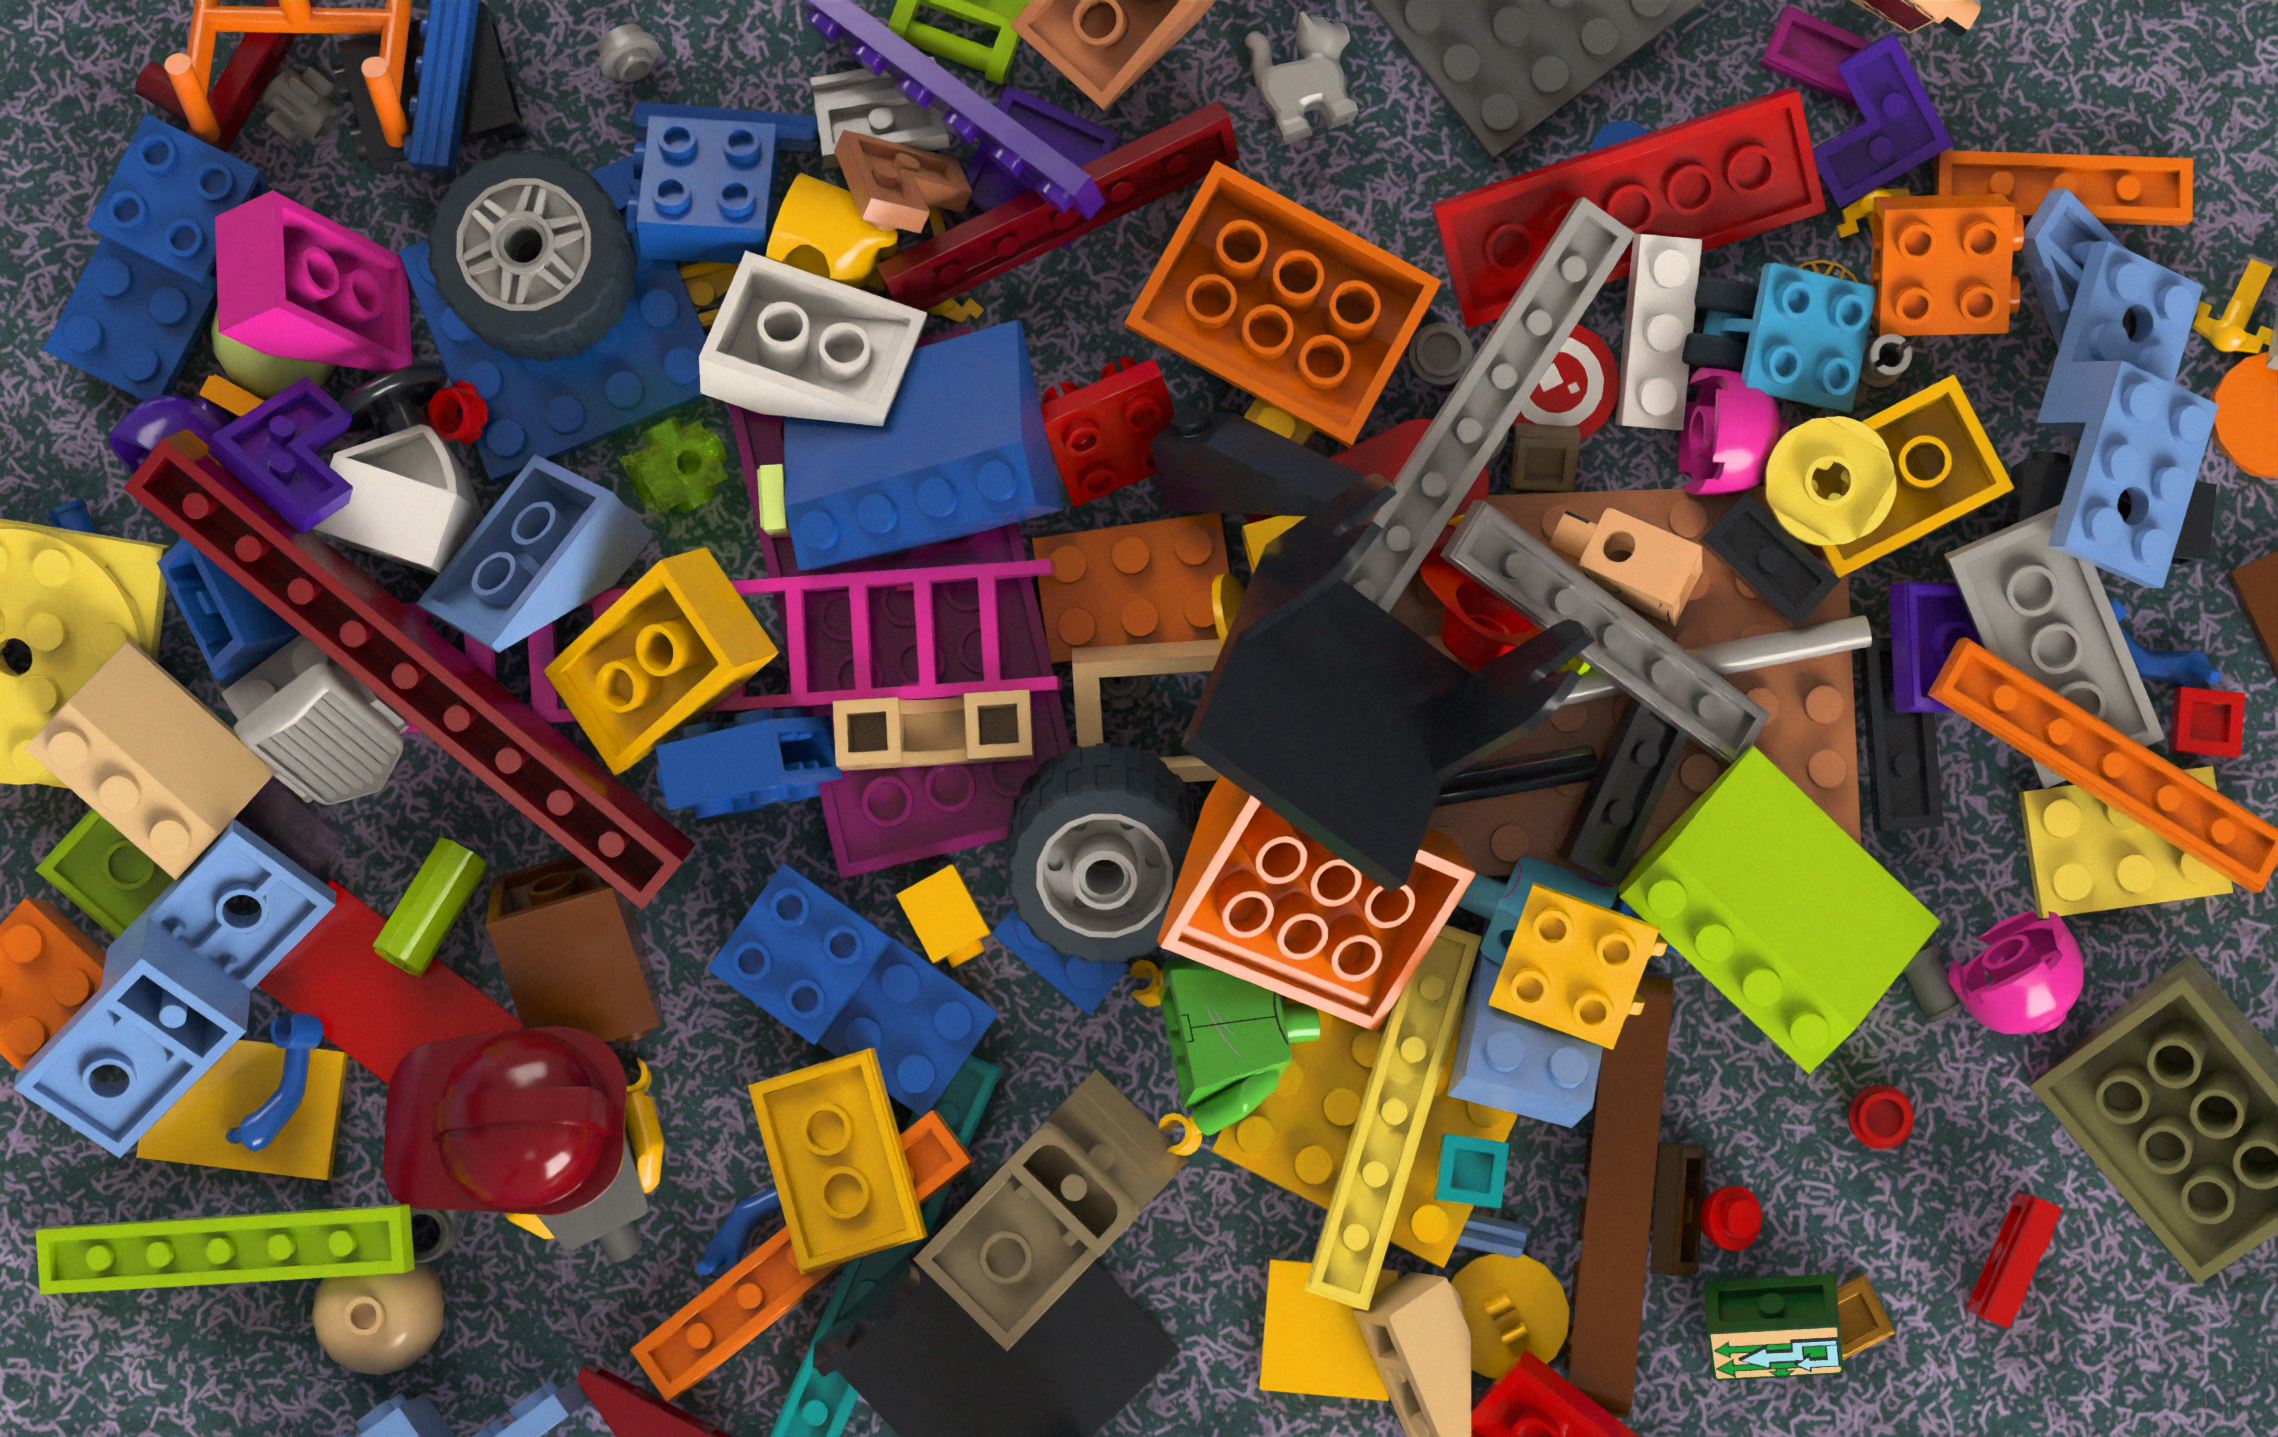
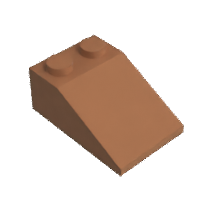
[1010,0,1216,111]

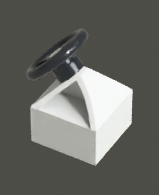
[312,362,481,576]

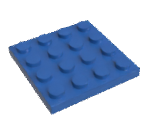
[398,155,710,485]

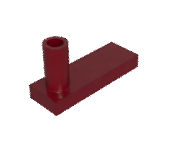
[135,0,319,153]

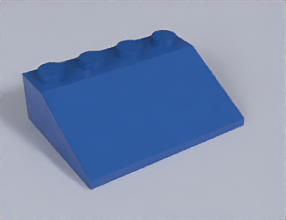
[784,320,1063,573]

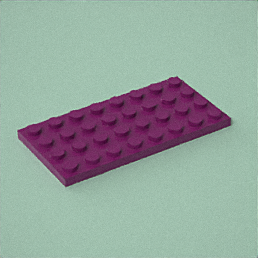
[727,326,1072,880]

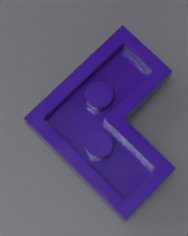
[1812,32,1954,209]
[207,376,353,535]

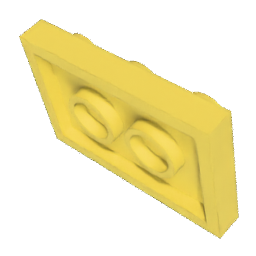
[2019,766,2233,919]

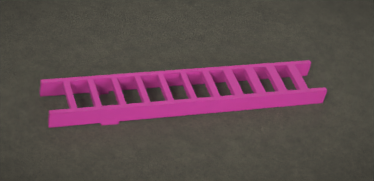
[402,559,1063,734]

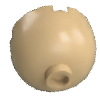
[312,1262,445,1376]

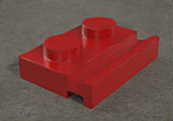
[1964,1192,2062,1329]

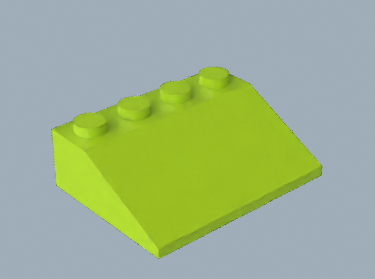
[1617,744,1941,1074]

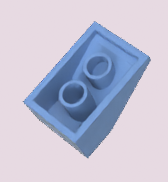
[417,454,653,653]
[1447,917,1603,1128]

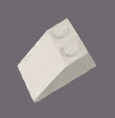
[699,251,927,427]

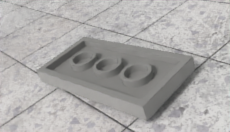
[1944,504,2165,789]

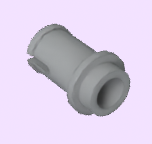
[1859,334,1912,387]

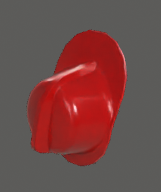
[1419,549,1543,670]

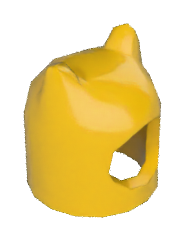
[765,172,898,292]

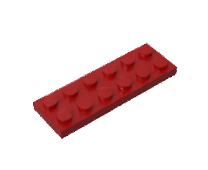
[1430,87,1827,328]

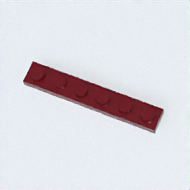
[876,100,1240,312]

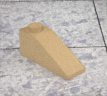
[1352,1272,1471,1437]

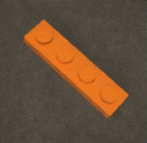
[1934,150,2193,226]

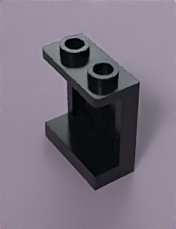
[334,2,527,176]

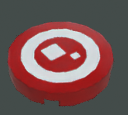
[1510,323,1620,442]

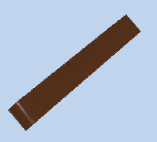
[1564,970,1673,1419]

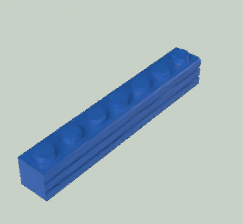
[404,0,479,176]

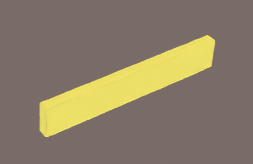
[1303,925,1482,1311]

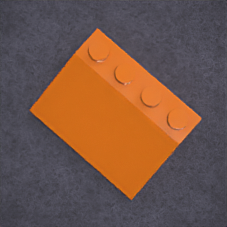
[1124,161,1442,448]
[1157,775,1477,1032]

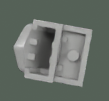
[221,634,410,805]

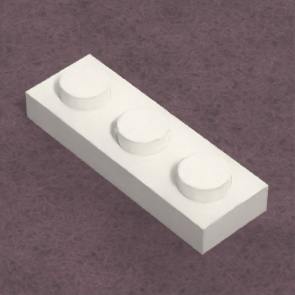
[1615,234,1702,431]

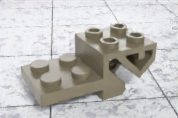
[913,1068,1189,1351]

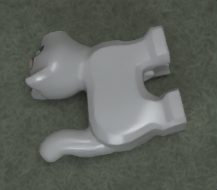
[1245,11,1358,145]

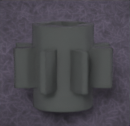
[262,66,343,148]

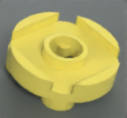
[1764,416,1897,546]

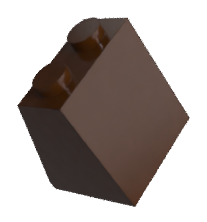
[486,854,661,1043]

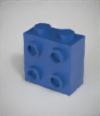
[627,116,779,264]
[655,707,842,819]

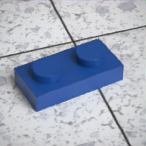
[991,906,1130,1016]

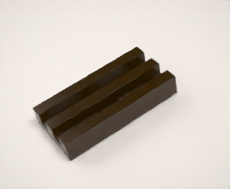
[1650,1143,1706,1276]

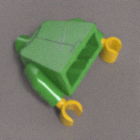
[1130,956,1320,1156]

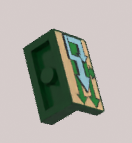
[1704,1274,1844,1381]

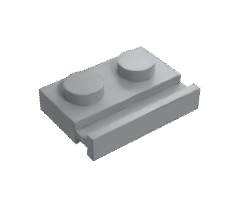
[811,57,950,169]

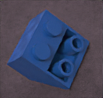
[157,537,301,688]

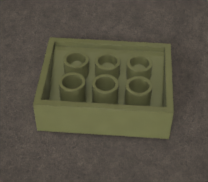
[2029,954,2278,1285]

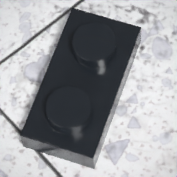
[1699,492,1841,629]

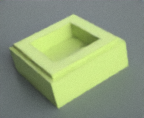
[757,464,791,538]

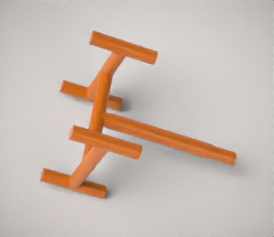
[165,0,412,148]

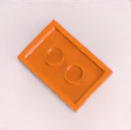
[1032,512,1230,665]

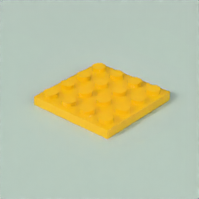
[1211,991,1518,1269]

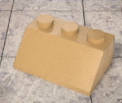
[24,639,273,880]

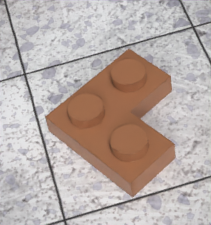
[834,129,972,234]

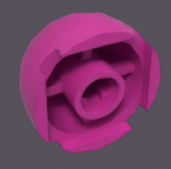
[1678,367,1789,497]
[1948,911,2084,1034]

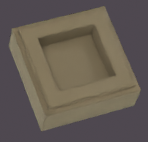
[1509,423,1581,493]

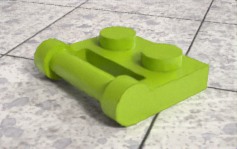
[887,0,1031,85]

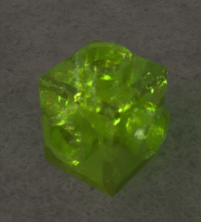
[618,416,729,514]

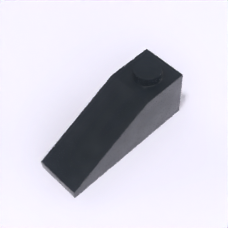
[1150,407,1363,517]

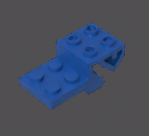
[43,113,269,401]
[707,862,1000,1117]

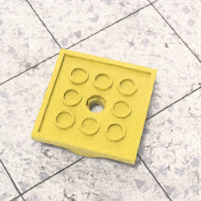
[0,518,171,789]

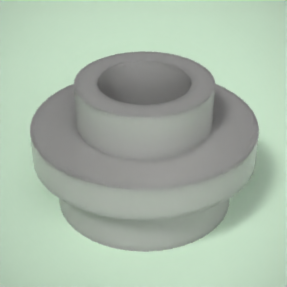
[598,24,660,82]

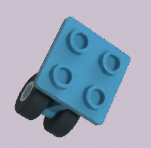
[1682,263,1876,413]

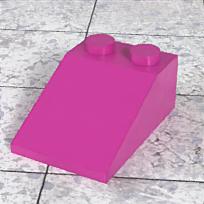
[215,190,412,373]

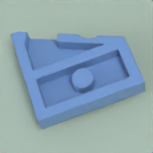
[2021,188,2126,351]

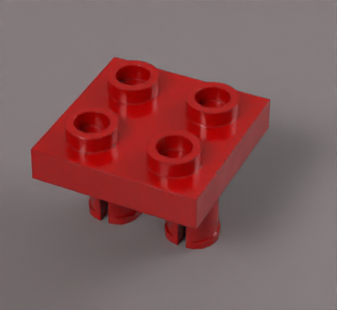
[1040,357,1175,508]

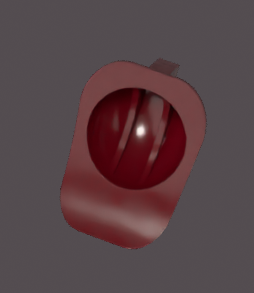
[383,1026,627,1216]

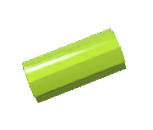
[372,837,488,977]

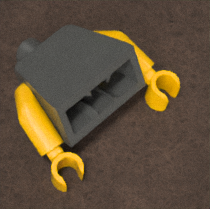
[504,1057,664,1263]

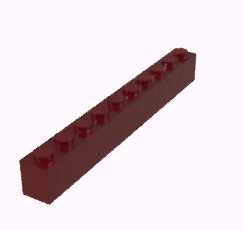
[123,429,695,910]

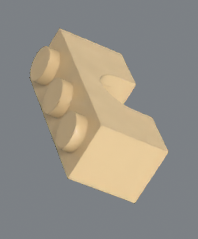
[833,690,1035,771]

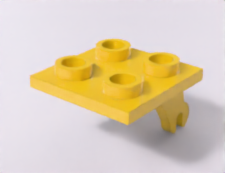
[1488,882,1668,1050]

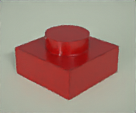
[2169,687,2245,758]

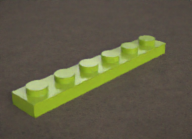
[35,1204,415,1295]

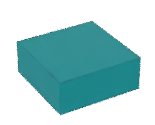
[1433,1134,1509,1209]

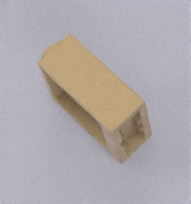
[1072,639,1222,782]

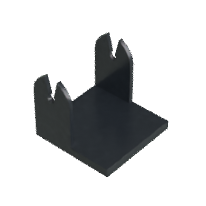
[1181,473,1595,893]
[812,1163,1181,1437]

